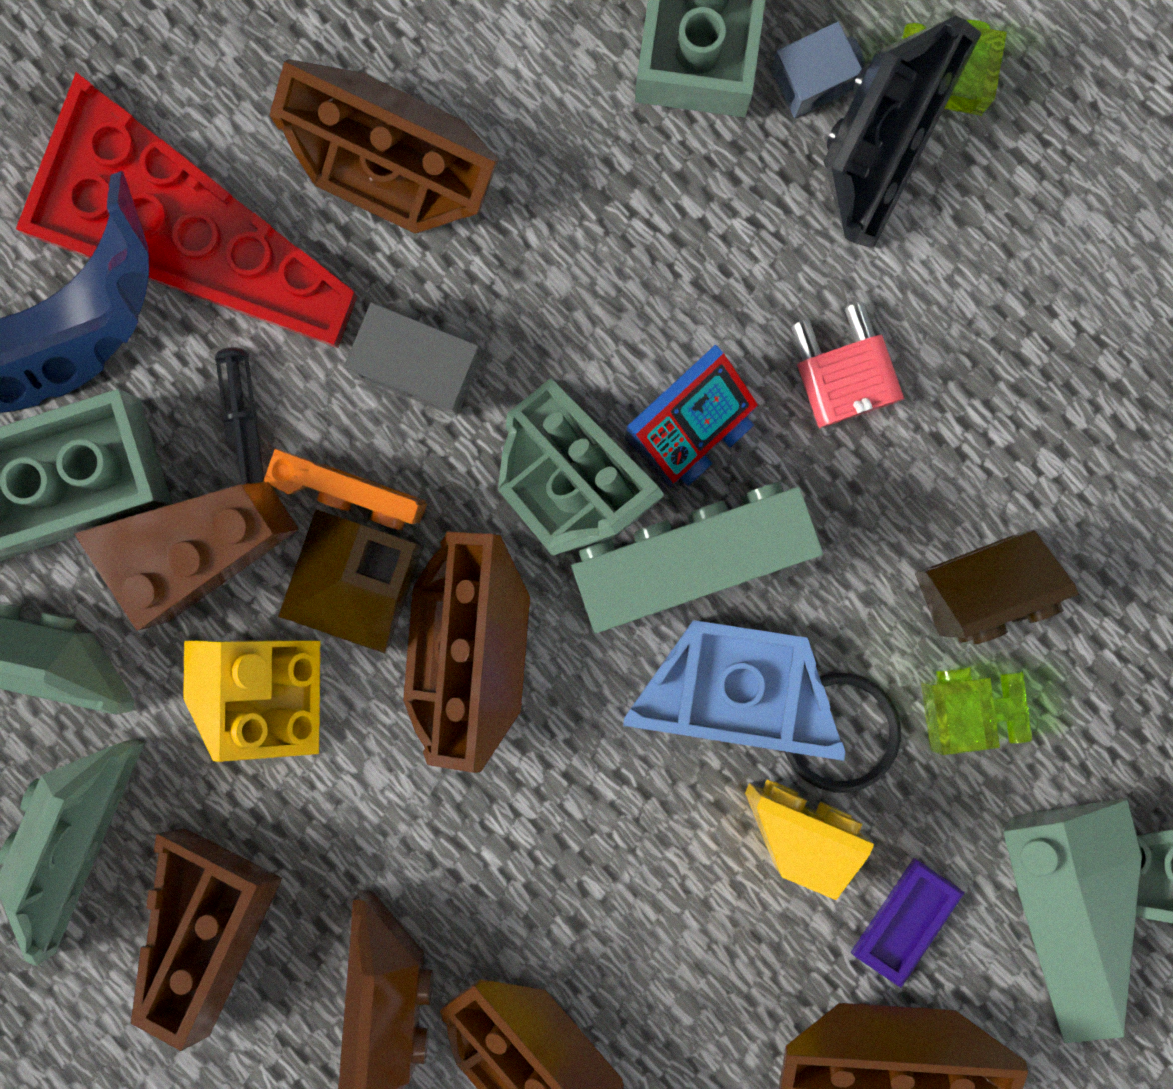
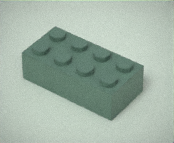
[635,0,766,118]
[0,389,173,561]
[571,481,824,634]

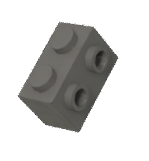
[344,301,483,417]

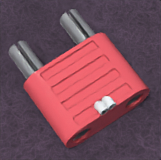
[792,302,905,428]

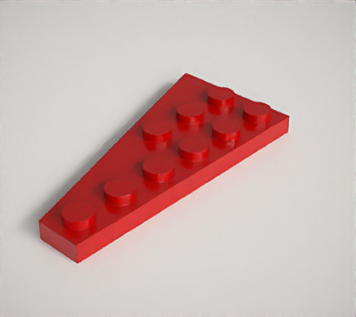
[16,72,358,348]

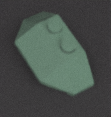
[498,378,664,556]
[0,602,135,715]
[0,739,145,966]

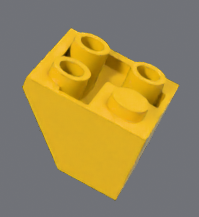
[183,640,321,762]
[745,779,874,900]

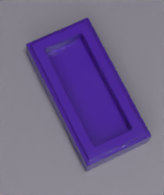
[851,858,965,988]

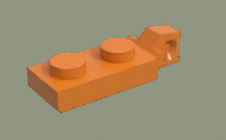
[264,449,427,530]

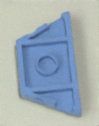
[623,620,845,761]

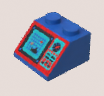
[625,344,758,488]

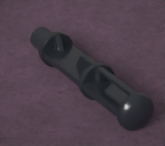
[215,347,264,486]

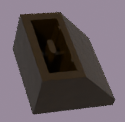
[915,530,1079,645]

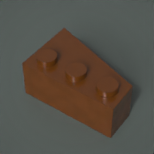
[74,482,299,631]
[130,828,282,1051]

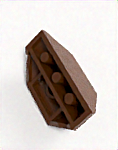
[269,59,499,234]
[403,532,530,773]
[338,890,433,1089]
[440,979,624,1089]
[779,1003,1029,1089]

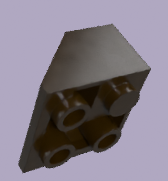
[278,509,424,654]

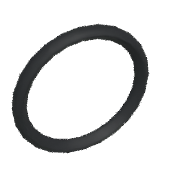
[785,673,901,793]

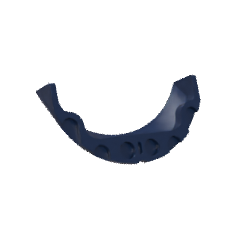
[0,171,149,413]

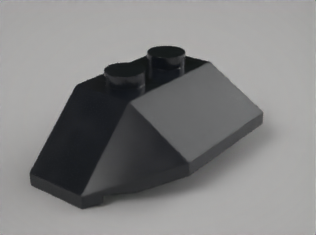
[823,16,982,249]

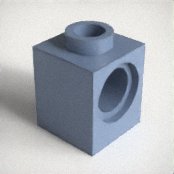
[770,21,864,119]

